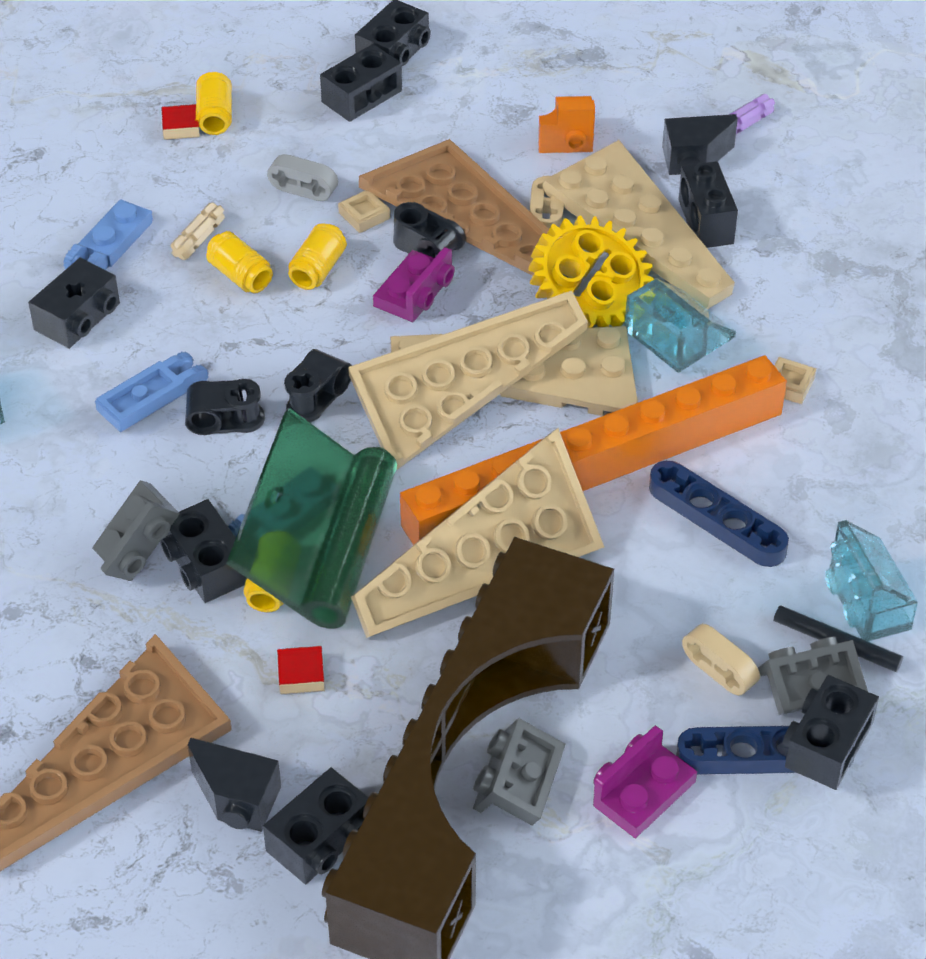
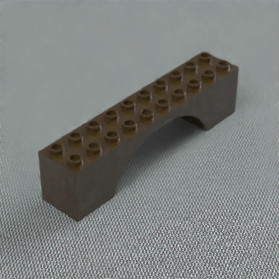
[322,537,615,959]

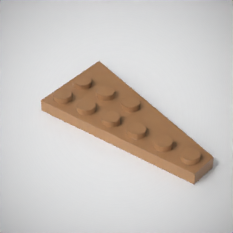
[359,139,569,278]
[0,634,232,871]

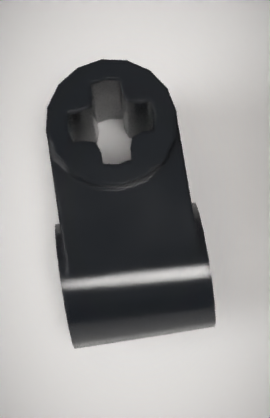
[393,202,466,258]
[284,349,352,423]
[185,379,265,435]

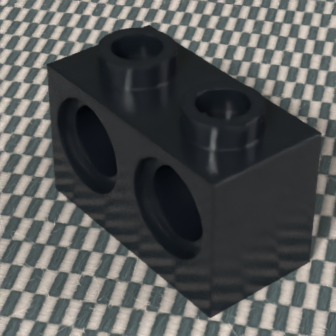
[355,0,431,66]
[320,44,402,122]
[678,161,738,248]
[160,499,249,603]
[782,675,879,790]
[263,767,369,885]

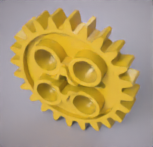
[528,216,654,328]

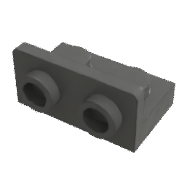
[92,480,180,581]
[758,637,868,715]
[473,718,566,826]

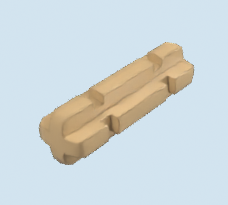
[170,202,225,260]

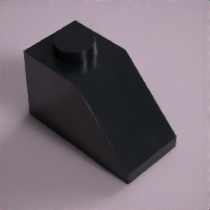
[662,114,738,175]
[187,738,281,832]

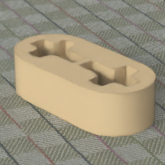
[530,176,564,229]
[682,623,760,696]

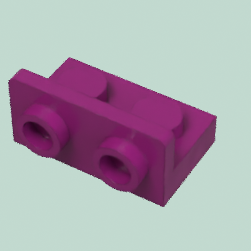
[373,247,455,323]
[593,725,697,839]

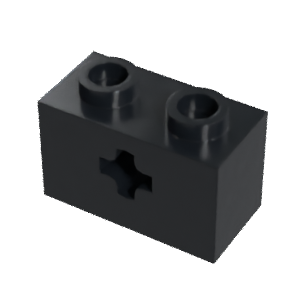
[28,257,120,349]

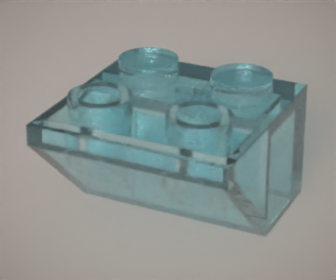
[625,279,736,373]
[825,520,918,641]

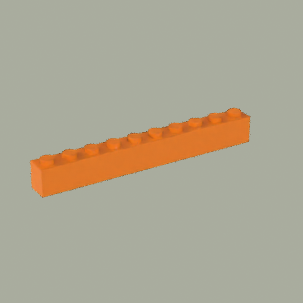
[400,355,787,545]

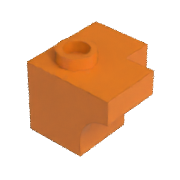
[538,96,595,153]

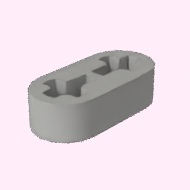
[267,154,338,201]

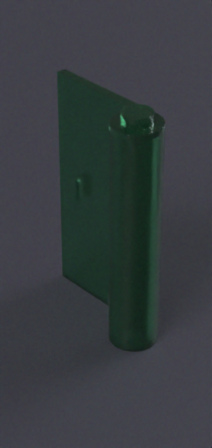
[226,408,397,629]

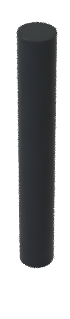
[773,605,903,672]

